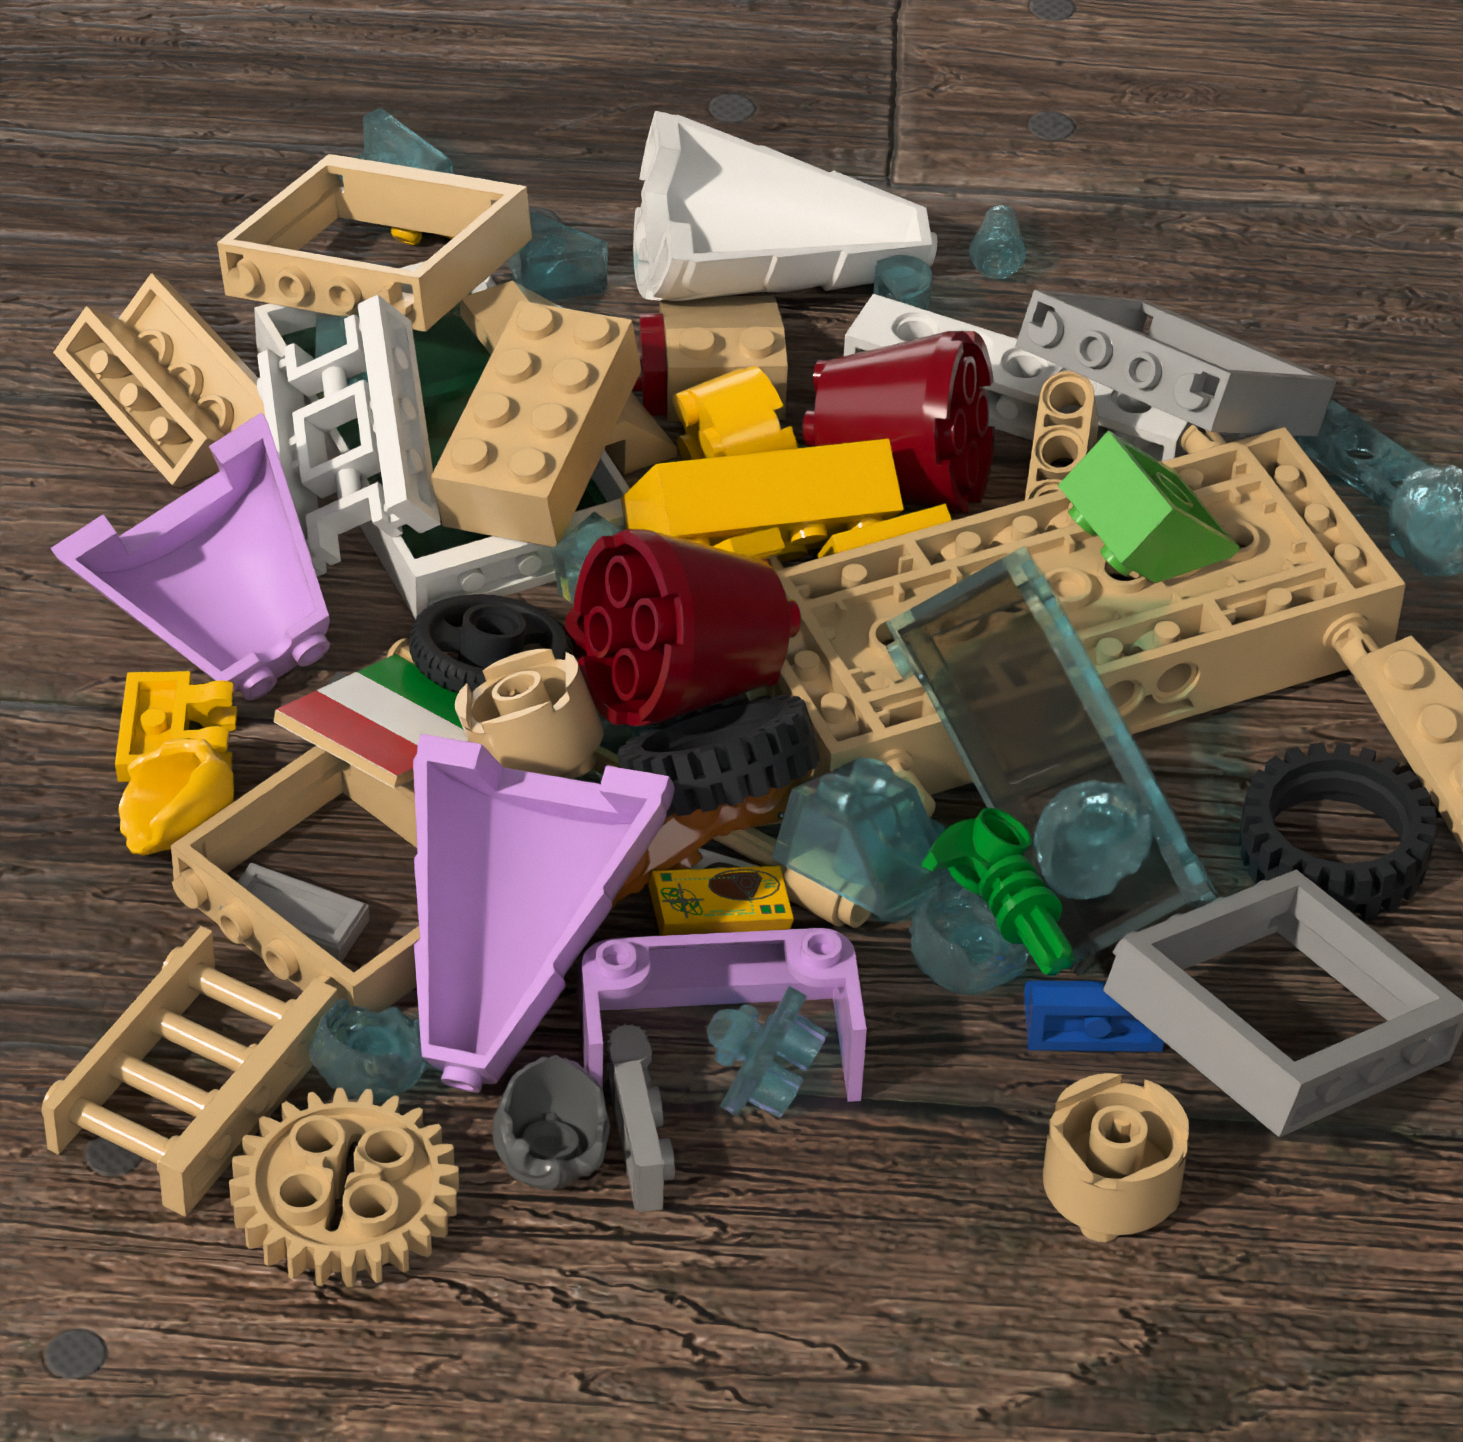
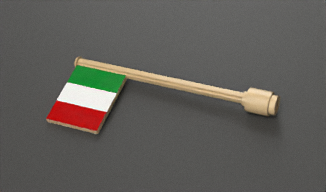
[274,638,881,928]

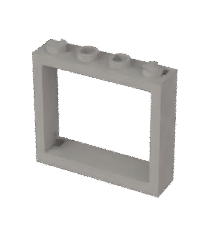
[1015,290,1337,437]
[1103,869,1463,1138]

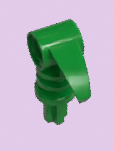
[921,808,1075,976]

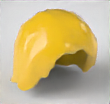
[118,738,234,856]

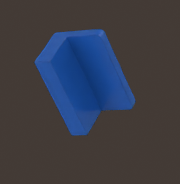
[1024,980,1164,1052]

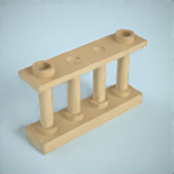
[41,926,340,1217]

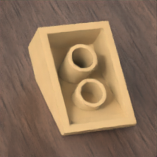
[659,296,788,421]

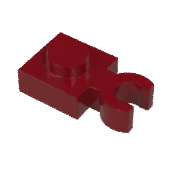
[631,313,667,416]

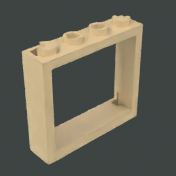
[217,154,532,332]
[171,746,420,1032]

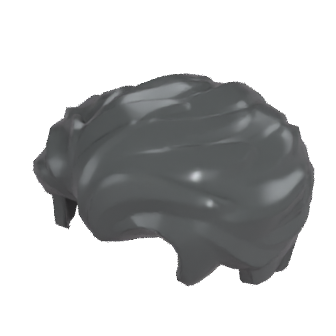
[493,1055,611,1190]

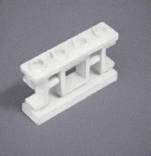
[257,295,441,577]

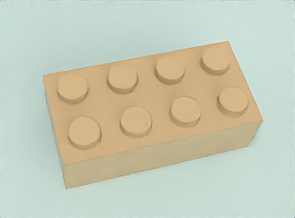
[431,300,641,548]

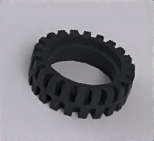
[618,695,820,817]
[1239,742,1436,920]

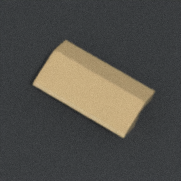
[53,273,265,488]
[460,280,677,475]

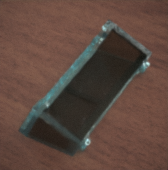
[886,546,1220,976]

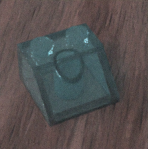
[772,757,951,917]

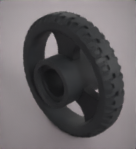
[409,594,573,694]

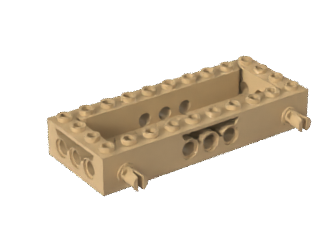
[745,424,1406,828]

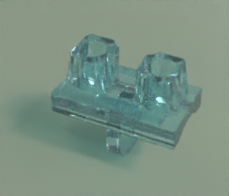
[707,986,828,1118]

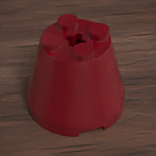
[803,331,995,514]
[573,529,801,726]

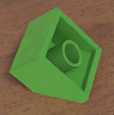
[1058,431,1240,583]

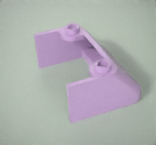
[577,928,867,1102]

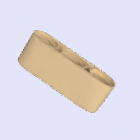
[1025,371,1099,500]

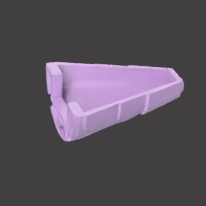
[413,734,675,1093]

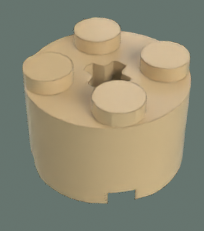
[455,649,604,779]
[1043,1073,1189,1242]

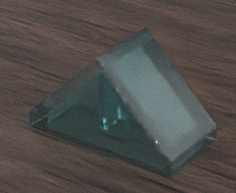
[507,211,608,301]

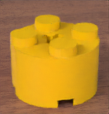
[672,365,797,461]

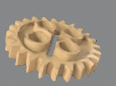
[229,1087,459,1287]

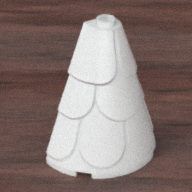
[633,111,937,301]

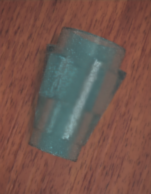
[969,205,1026,279]

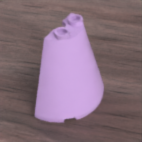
[51,413,330,700]

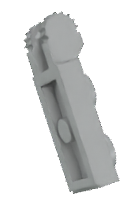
[607,1023,675,1212]

